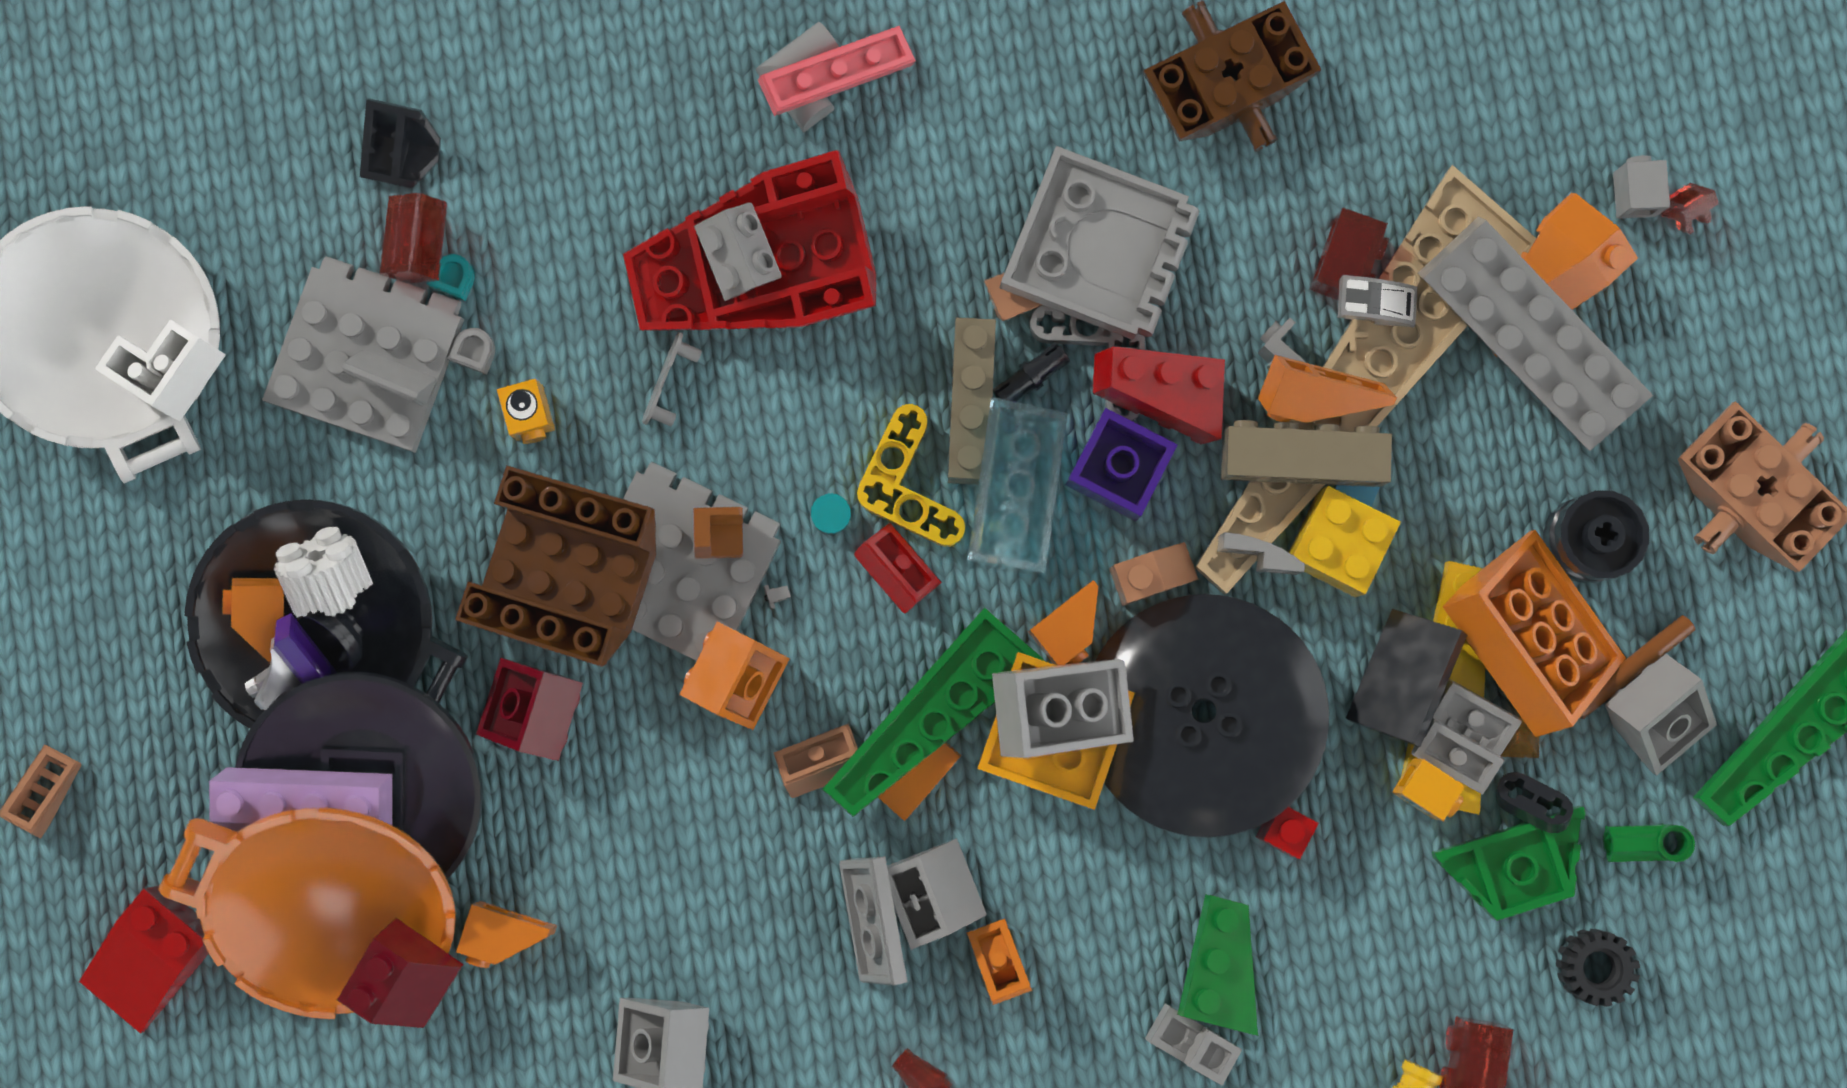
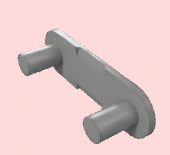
[642,332,702,427]

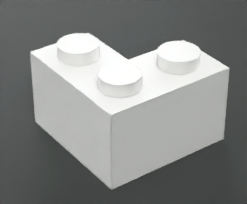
[95,319,226,422]

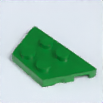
[1431,806,1586,921]

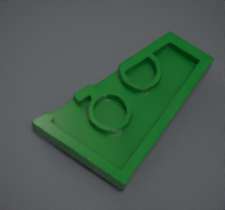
[1177,894,1258,1036]

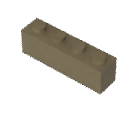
[948,318,996,485]
[1221,420,1392,487]

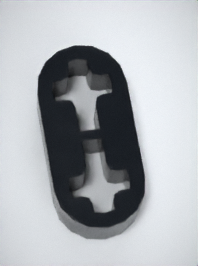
[1496,772,1574,833]

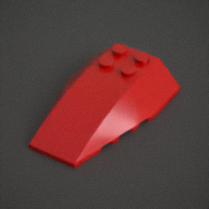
[623,150,876,331]

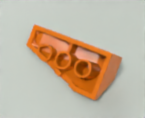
[1492,193,1638,357]

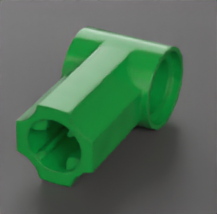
[1603,823,1695,862]

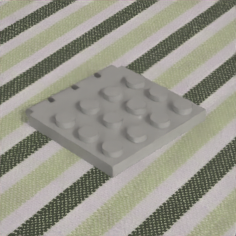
[999,146,1200,340]
[262,256,464,453]
[623,462,781,661]

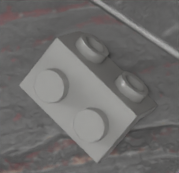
[694,203,781,301]

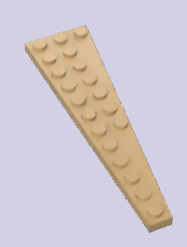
[1195,165,1536,595]

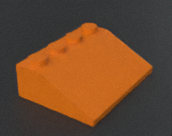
[1443,530,1626,737]

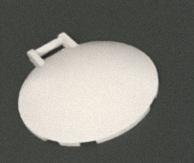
[0,207,220,484]

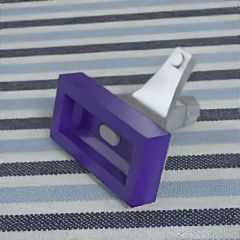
[245,613,336,710]

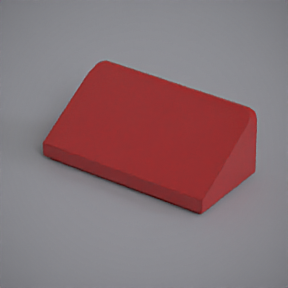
[854,523,942,614]

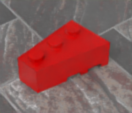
[1093,346,1225,445]

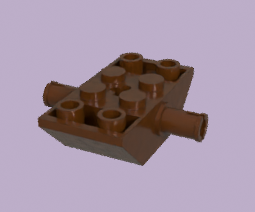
[1143,1,1322,152]

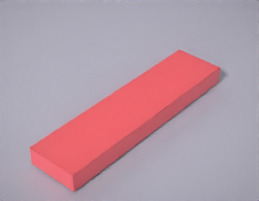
[758,25,916,116]

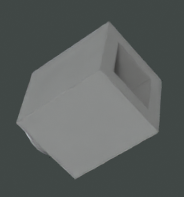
[1613,155,1670,219]

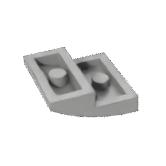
[1412,679,1522,795]

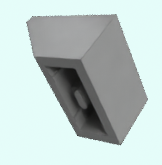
[887,838,987,950]

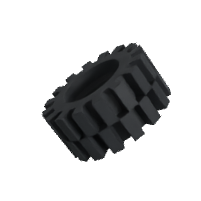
[1556,928,1640,1007]

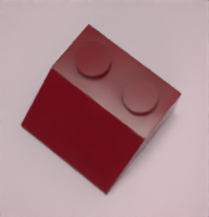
[476,657,583,761]
[337,918,464,1028]

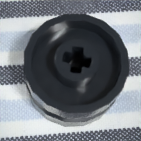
[1543,490,1649,583]

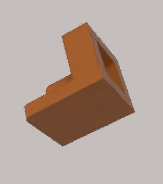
[693,507,743,559]

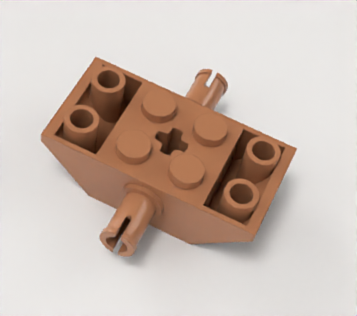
[1678,401,1847,572]

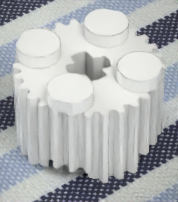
[274,527,373,617]

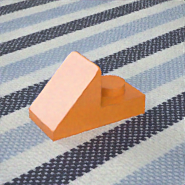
[967,918,1032,1005]

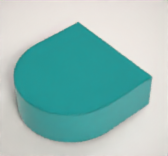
[426,254,475,302]

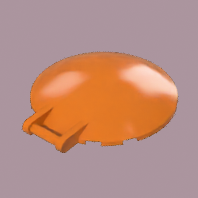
[159,808,456,1019]

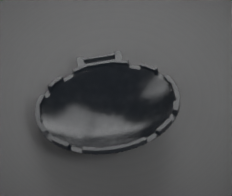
[184,499,468,729]

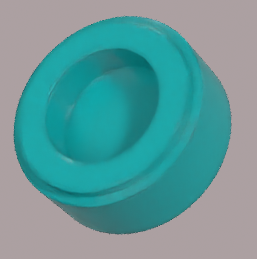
[811,493,851,534]

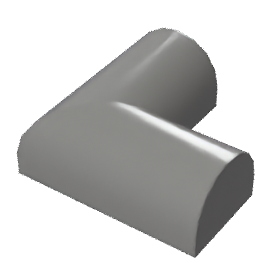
[756,22,839,133]

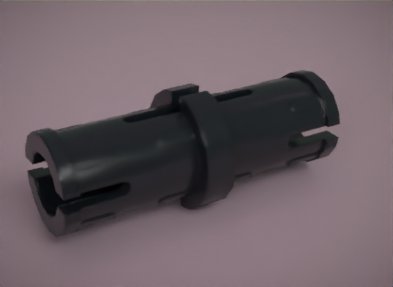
[993,342,1070,410]

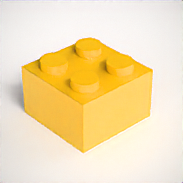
[1288,486,1401,597]

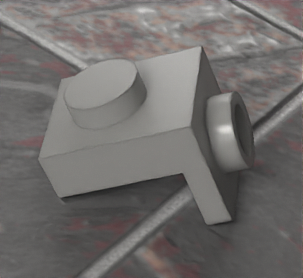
[1257,318,1307,370]

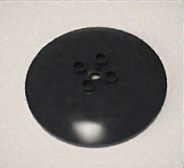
[1095,594,1329,838]
[235,672,483,879]

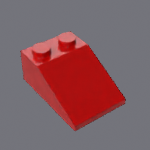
[79,885,209,1034]

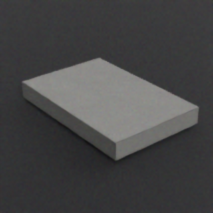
[839,857,907,985]

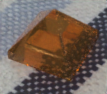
[1501,717,1539,758]

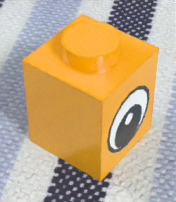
[497,378,555,444]
[1392,758,1465,821]

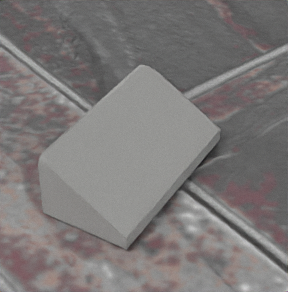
[341,350,436,406]

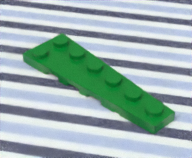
[822,607,1044,817]
[1693,629,1847,826]

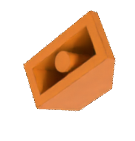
[223,578,284,663]
[1028,580,1099,666]
[456,901,557,968]

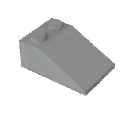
[992,659,1134,758]

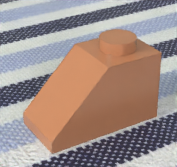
[1109,542,1198,606]

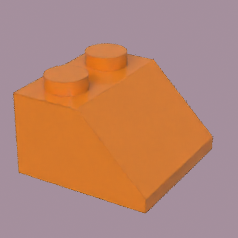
[679,621,790,730]

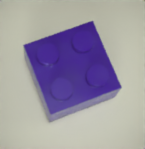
[1065,408,1178,521]

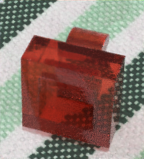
[1661,183,1719,235]

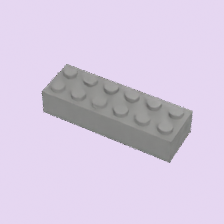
[1418,216,1653,451]

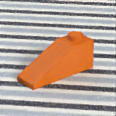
[1258,355,1397,423]

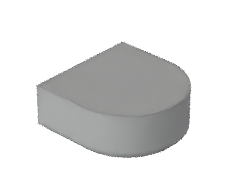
[447,328,496,375]

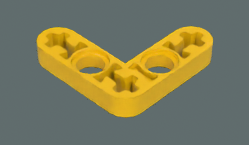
[857,404,965,547]

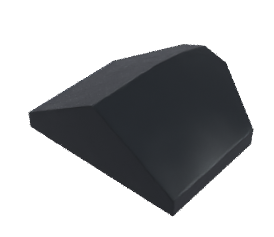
[359,98,441,188]

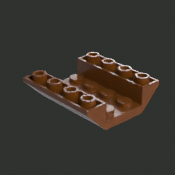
[455,465,656,667]

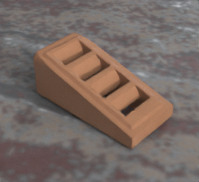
[0,745,82,839]

